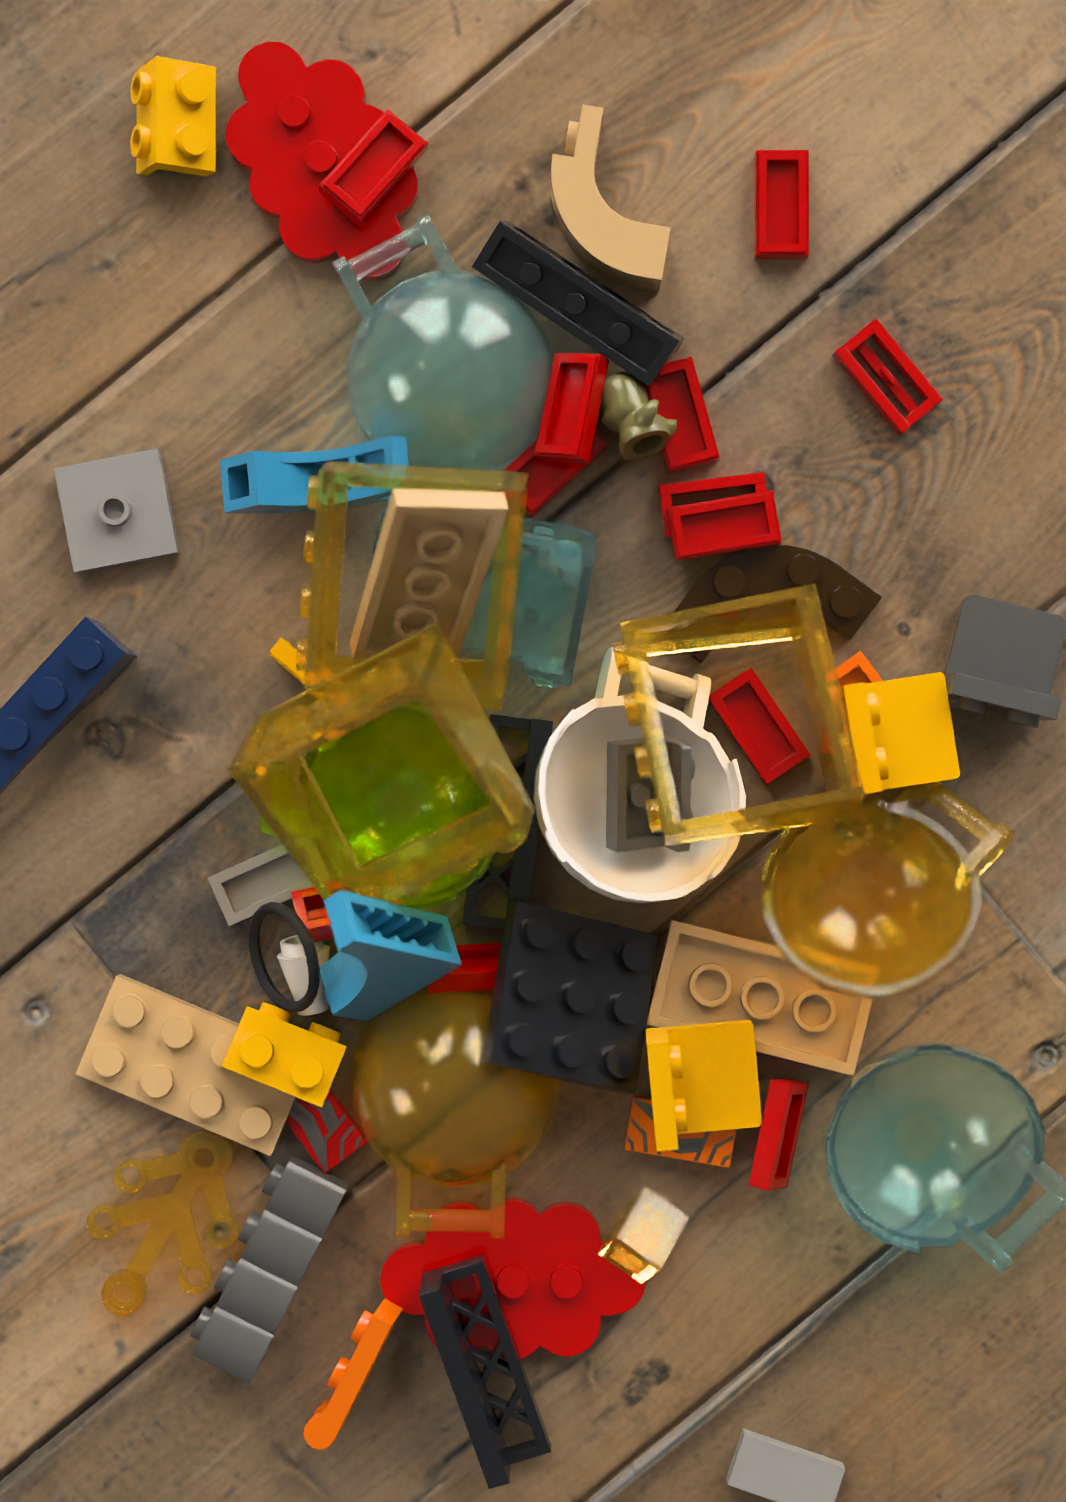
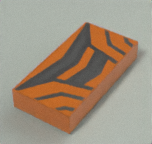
[624,1095,736,1168]

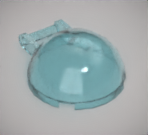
[332,212,554,481]
[825,1042,1066,1273]

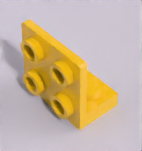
[836,672,960,795]
[645,1020,762,1152]

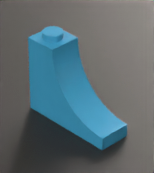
[320,890,462,1022]

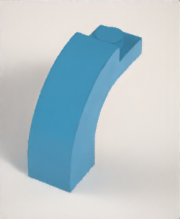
[220,436,411,514]

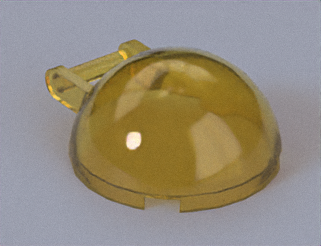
[761,781,1015,999]
[350,985,560,1238]

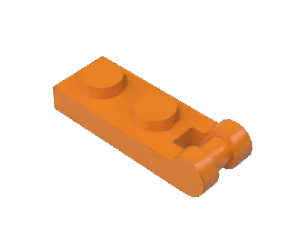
[303,1298,403,1450]

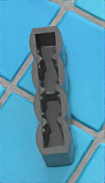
[190,1155,349,1384]

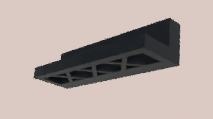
[472,221,685,387]
[462,714,553,930]
[419,1254,551,1489]

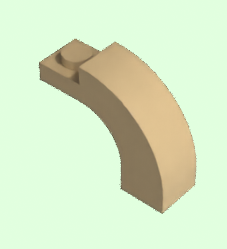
[551,104,671,292]

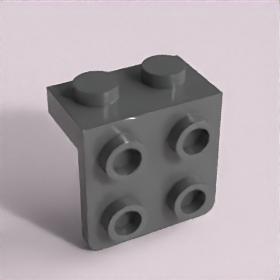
[944,595,1066,728]

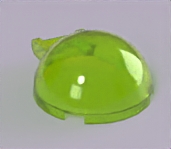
[260,700,505,910]

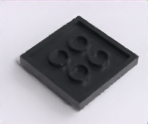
[482,900,659,1094]

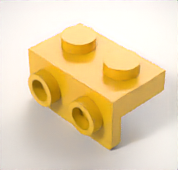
[130,56,216,177]
[221,1002,347,1108]

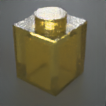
[598,1186,689,1284]

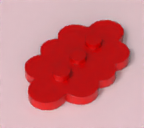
[225,41,418,281]
[380,1197,646,1359]

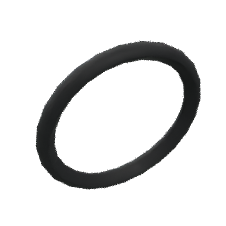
[249,902,320,1013]

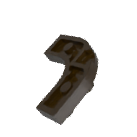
[659,545,882,663]

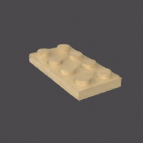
[350,489,508,659]
[646,919,879,1076]
[75,974,296,1156]

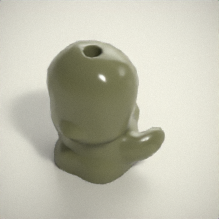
[599,371,677,460]

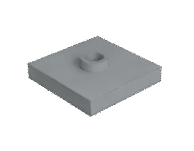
[54,448,181,574]

